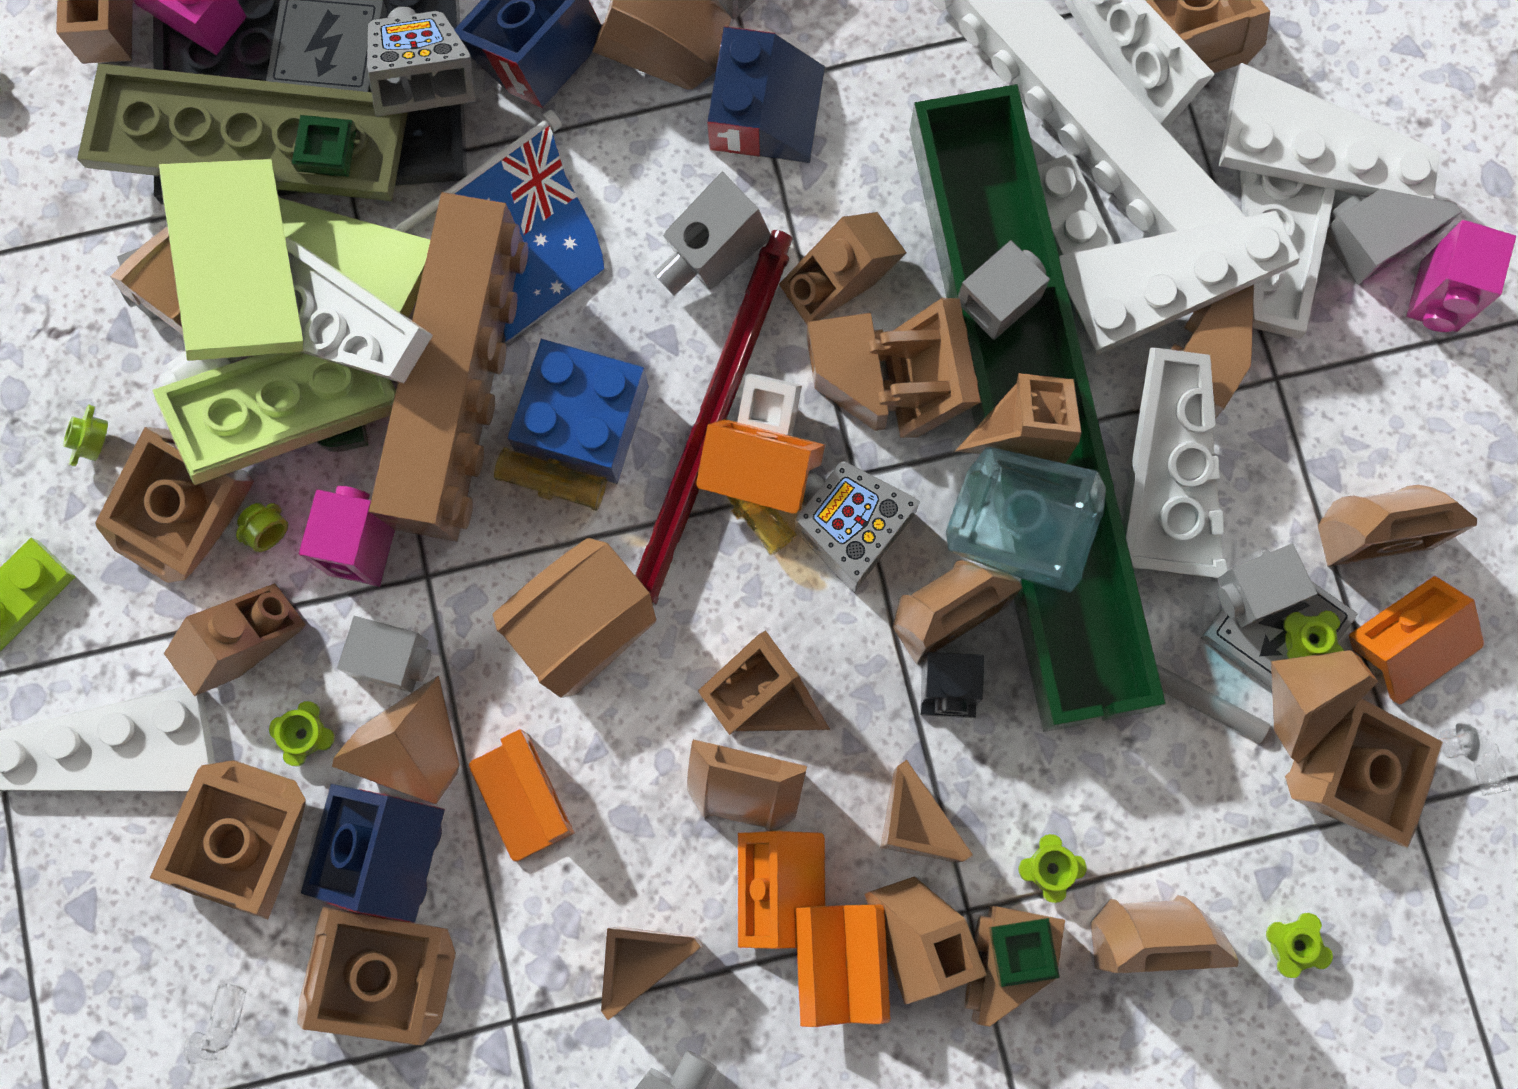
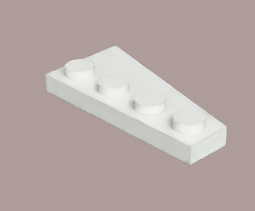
[1063,0,1215,130]
[1219,63,1441,199]
[1240,170,1336,339]
[1059,211,1300,356]
[285,237,433,383]
[1122,348,1228,578]
[0,686,215,792]

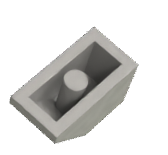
[1325,189,1462,285]

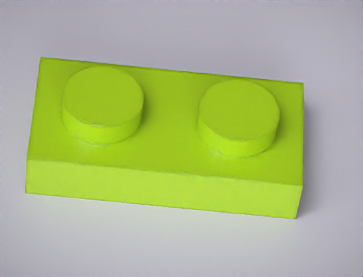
[0,537,76,651]

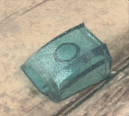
[946,447,1106,592]

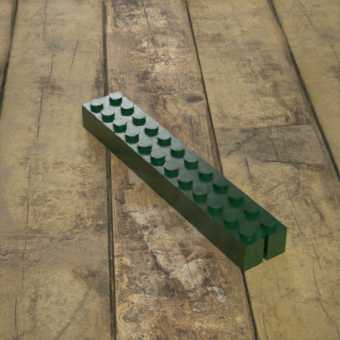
[909,84,1166,732]

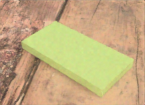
[159,159,303,361]
[278,197,430,318]
[152,352,396,485]

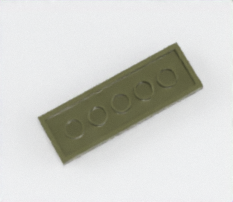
[77,63,408,201]

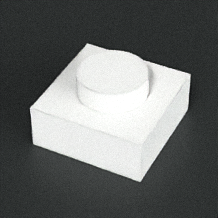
[738,374,802,436]

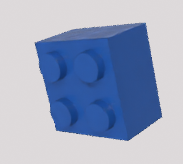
[507,338,649,484]

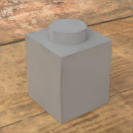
[958,240,1050,340]
[1217,543,1318,628]
[337,616,431,693]

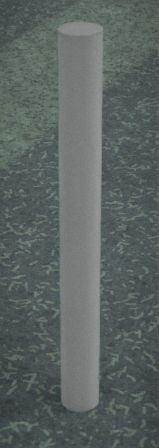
[1156,664,1270,743]

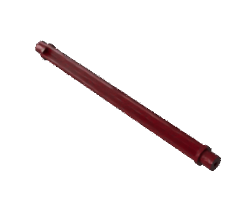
[635,230,793,606]

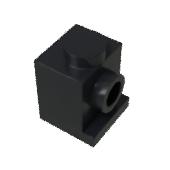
[920,652,984,718]

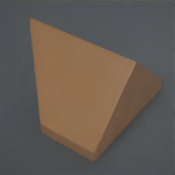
[955,373,1081,464]
[698,630,830,735]
[1271,650,1378,763]
[332,675,459,804]
[880,760,973,863]
[601,926,703,1020]

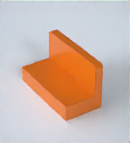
[696,419,825,514]
[1348,576,1484,705]
[469,729,575,862]
[738,831,825,949]
[795,904,891,1027]

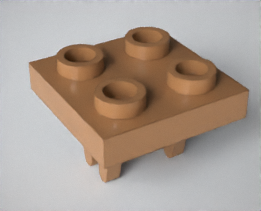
[868,298,981,438]

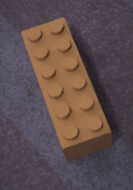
[369,192,528,542]

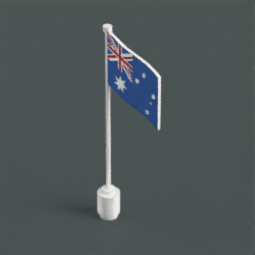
[159,109,605,385]

